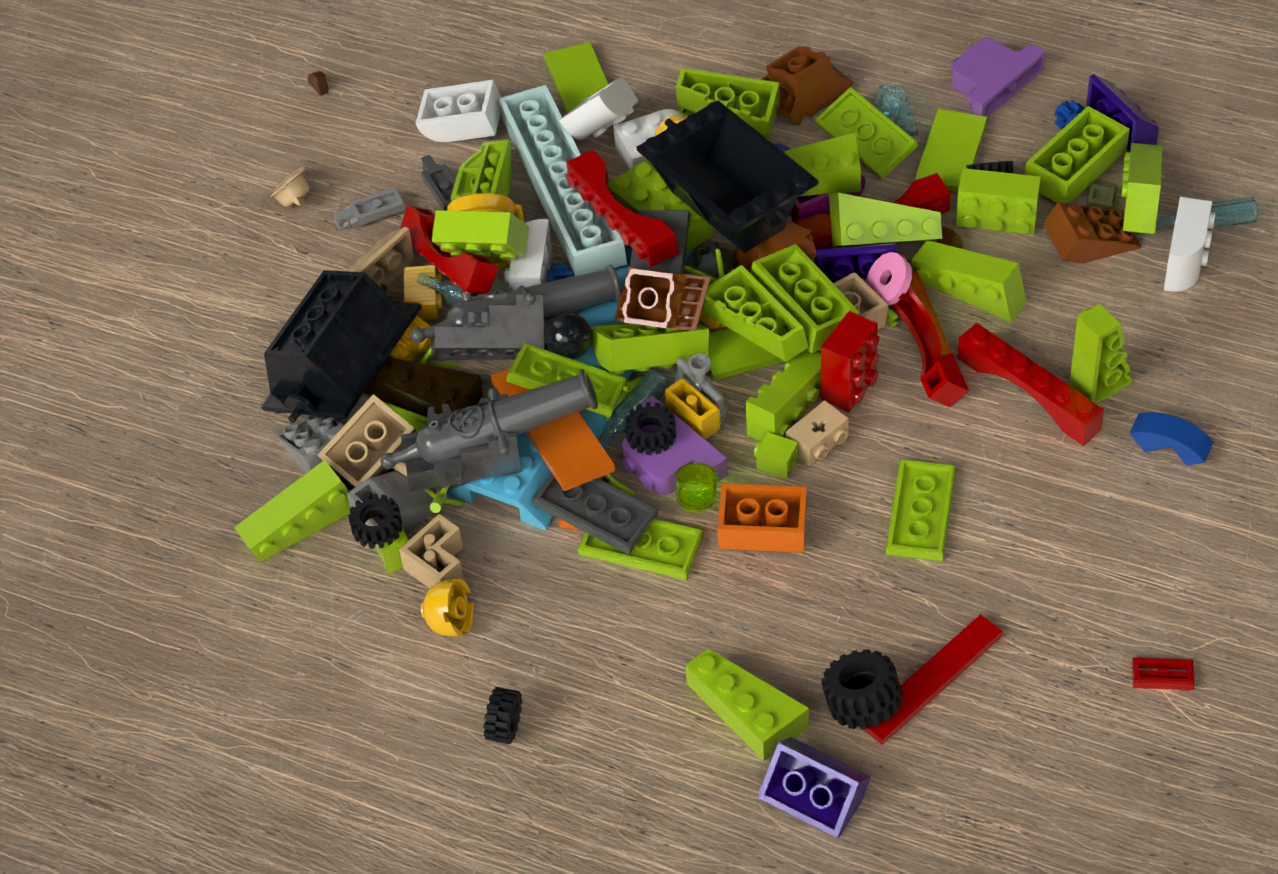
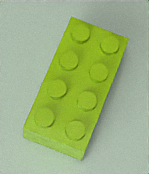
[1025,106,1130,203]
[608,160,713,253]

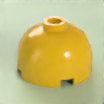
[421,578,474,637]

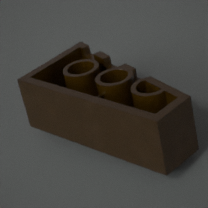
[364,357,483,417]

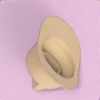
[270,167,310,207]

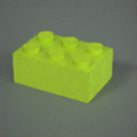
[956,168,1041,235]
[432,210,529,261]

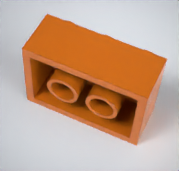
[717,483,807,553]

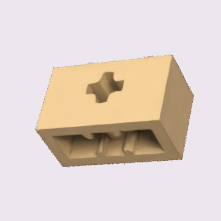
[786,400,849,467]

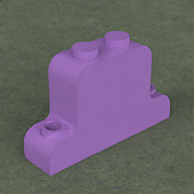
[950,38,1046,118]
[621,395,727,495]

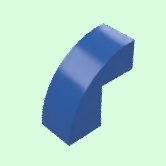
[1130,412,1214,466]

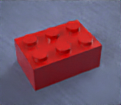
[821,311,880,412]

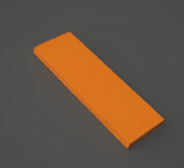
[491,368,615,491]

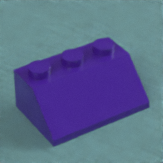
[1086,74,1159,152]
[814,242,897,283]
[757,737,871,838]

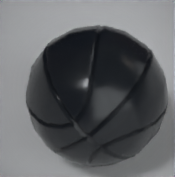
[545,312,593,360]

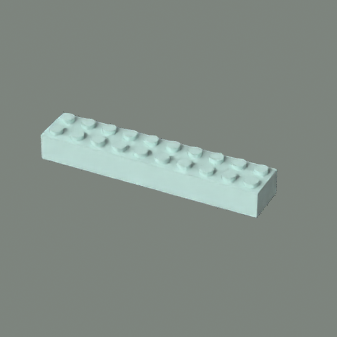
[499,85,627,276]

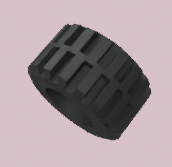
[822,649,903,730]

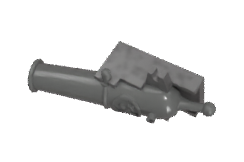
[410,264,621,360]
[380,369,598,492]

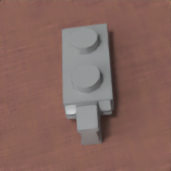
[333,187,406,231]

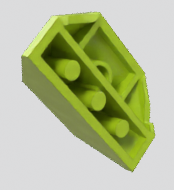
[451,139,513,201]

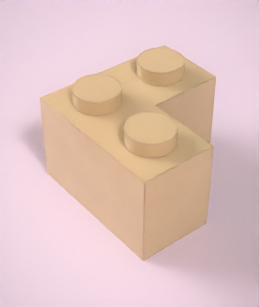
[399,514,464,588]

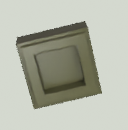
[1086,183,1117,209]

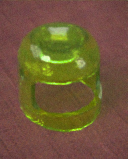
[676,463,718,513]

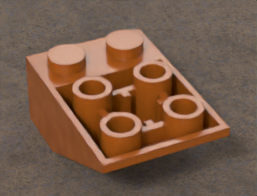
[1043,202,1141,264]

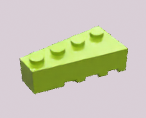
[1121,143,1163,234]
[829,193,942,247]
[911,240,1027,323]
[702,265,808,362]
[1069,303,1133,404]
[746,349,821,441]
[234,460,350,562]

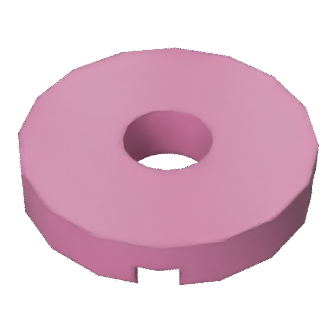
[866,252,912,306]

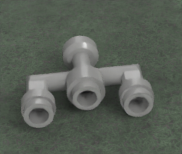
[675,354,728,423]

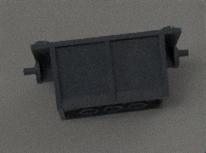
[636,100,819,253]
[261,270,422,423]

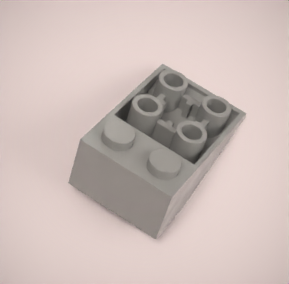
[276,415,344,474]
[347,471,451,532]

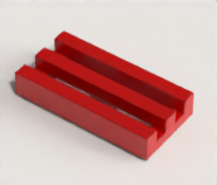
[1132,657,1194,690]

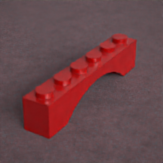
[566,149,678,267]
[796,173,951,249]
[400,205,499,297]
[887,270,969,407]
[957,322,1104,446]

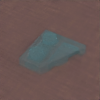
[874,86,918,136]

